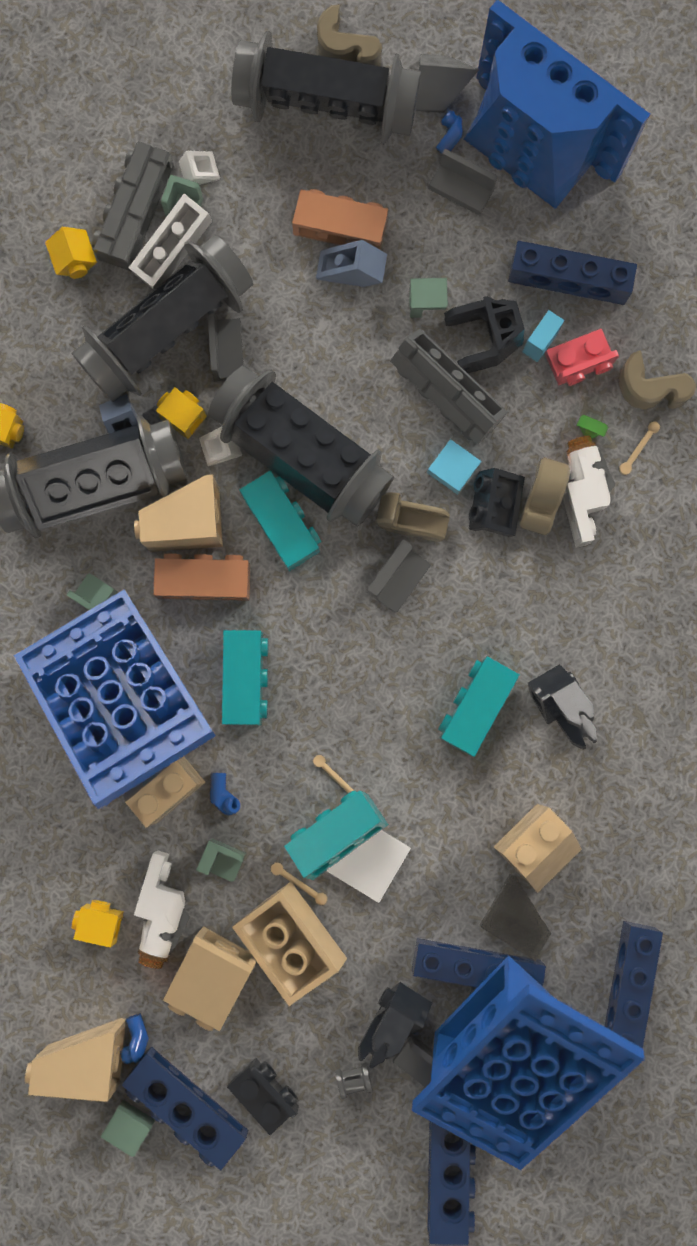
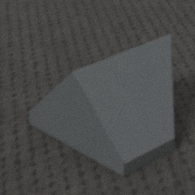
[415,54,479,113]

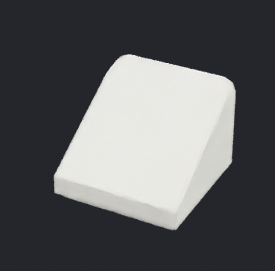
[179,151,220,185]
[199,427,242,466]

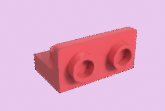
[545,328,619,386]

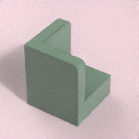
[161,174,203,217]
[409,278,448,318]
[67,574,119,610]
[196,838,246,882]
[101,1099,155,1157]

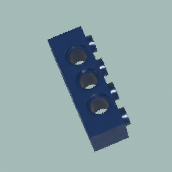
[508,240,637,305]
[604,921,663,1049]
[411,938,546,987]
[122,1047,248,1171]
[427,1121,476,1245]

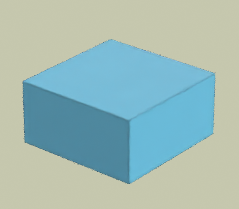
[522,310,565,362]
[427,439,481,495]

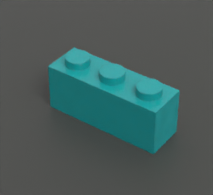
[239,470,322,571]
[222,630,269,725]
[438,656,520,757]
[284,790,389,880]

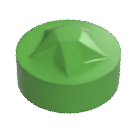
[576,415,609,439]

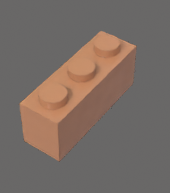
[292,189,389,250]
[154,554,250,601]

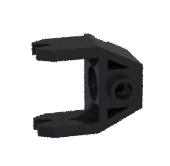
[444,296,525,373]
[528,664,597,750]
[358,982,432,1068]

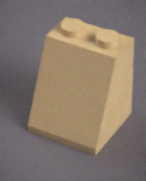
[134,474,223,552]
[123,756,206,828]
[494,804,582,893]
[163,926,256,1032]
[25,1018,126,1102]

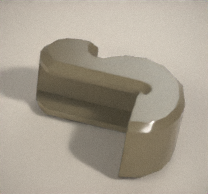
[317,4,382,66]
[619,350,696,410]
[519,457,570,536]
[376,492,450,542]

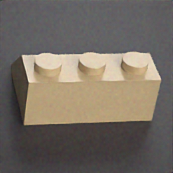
[232,882,347,1006]

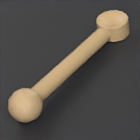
[619,421,660,475]
[313,755,354,793]
[271,863,327,905]

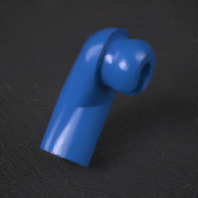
[435,110,463,154]
[210,773,241,815]
[120,1013,149,1064]

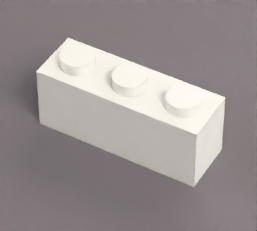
[129,194,212,290]

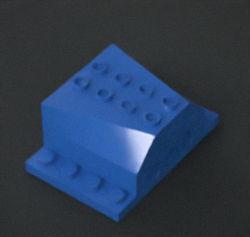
[464,0,650,209]
[14,589,215,810]
[412,955,645,1170]

